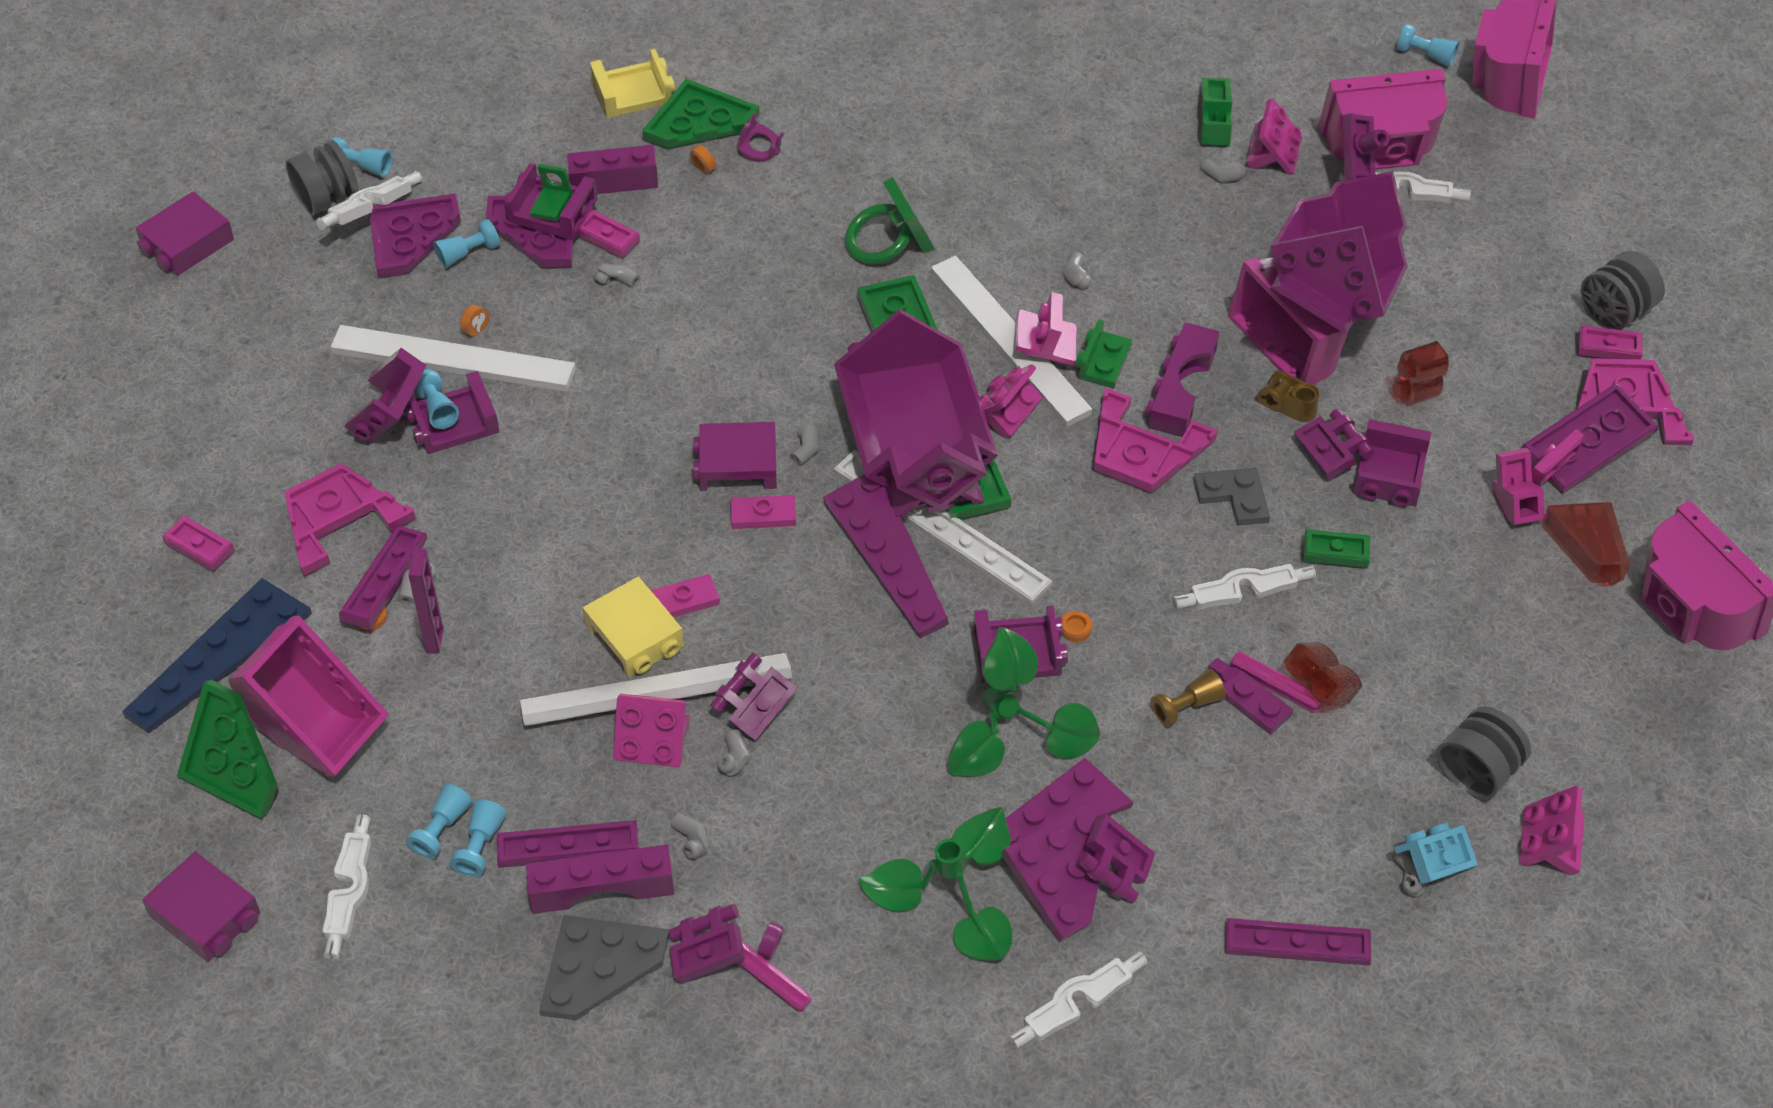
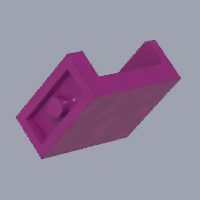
[504,163,597,240]
[345,348,427,443]
[404,370,500,455]
[1353,419,1432,507]
[693,422,777,491]
[973,605,1068,682]

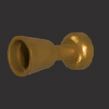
[1150,669,1226,728]

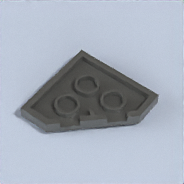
[539,915,670,1021]

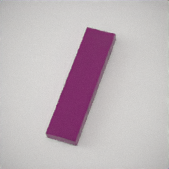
[339,525,427,629]
[408,548,444,654]
[496,820,639,868]
[1225,918,1371,966]

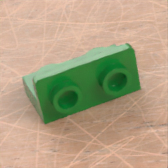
[1076,319,1132,389]

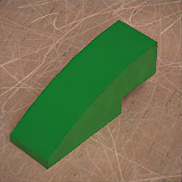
[1201,77,1232,146]

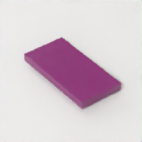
[1520,382,1659,494]

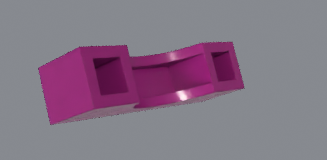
[1145,322,1220,437]
[526,844,675,914]

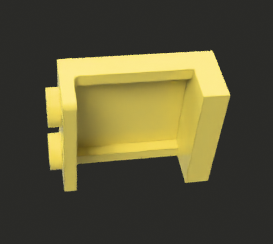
[590,49,675,118]
[583,576,684,678]

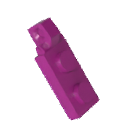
[1208,658,1293,735]

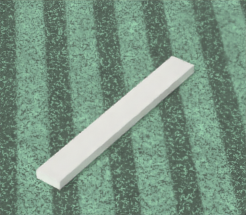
[931,256,1092,428]
[330,325,576,391]
[834,450,1052,605]
[520,653,792,726]

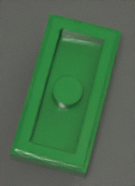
[1303,529,1370,568]

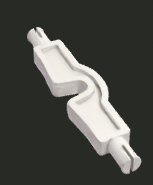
[316,171,423,230]
[1339,171,1471,203]
[1173,564,1316,610]
[323,814,371,959]
[1008,951,1148,1050]

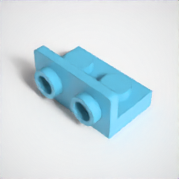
[1394,822,1478,884]

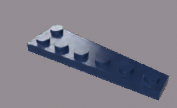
[122,578,312,733]

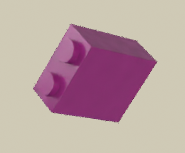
[135,191,234,276]
[142,851,261,963]

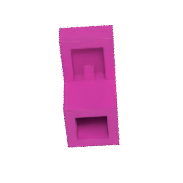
[1492,448,1545,525]

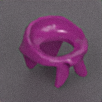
[737,114,784,162]

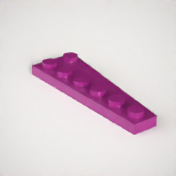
[823,474,949,638]

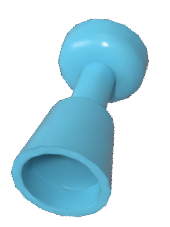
[1396,24,1459,68]
[332,137,393,178]
[433,219,500,269]
[413,369,459,429]
[406,783,473,860]
[449,800,507,877]

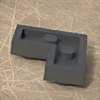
[1194,467,1270,526]

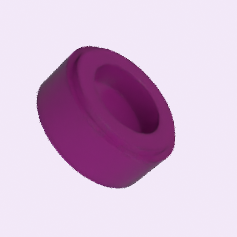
[757,921,784,959]

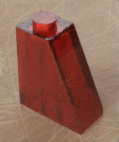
[1542,502,1630,585]

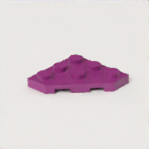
[369,193,461,277]
[486,195,574,267]
[1001,804,1099,943]

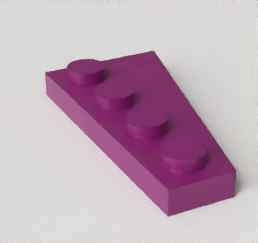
[1003,758,1133,863]

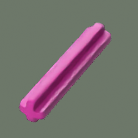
[1230,651,1323,713]
[736,941,812,1012]

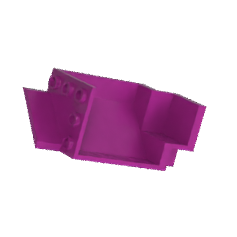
[1271,171,1408,335]
[834,309,998,518]

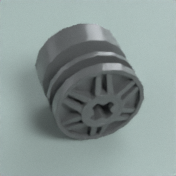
[285,140,359,216]
[1580,250,1665,330]
[1436,706,1531,800]

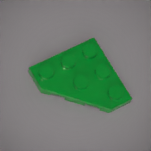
[642,79,760,148]
[177,680,278,818]

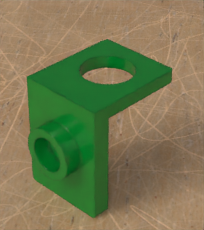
[529,164,573,222]

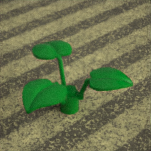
[948,627,1101,777]
[859,807,1013,961]

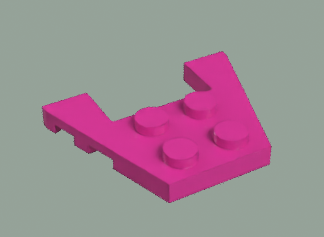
[1577,358,1694,445]
[1094,388,1218,493]
[284,463,416,576]

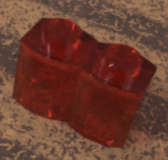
[1392,341,1449,407]
[1284,642,1363,706]

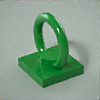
[845,177,935,265]

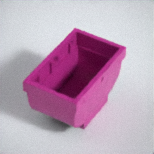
[1472,0,1557,119]
[1318,68,1447,170]
[1228,257,1347,385]
[1641,500,1773,651]
[229,616,389,776]

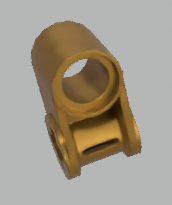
[1257,370,1320,422]

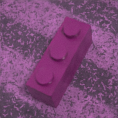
[567,144,659,194]

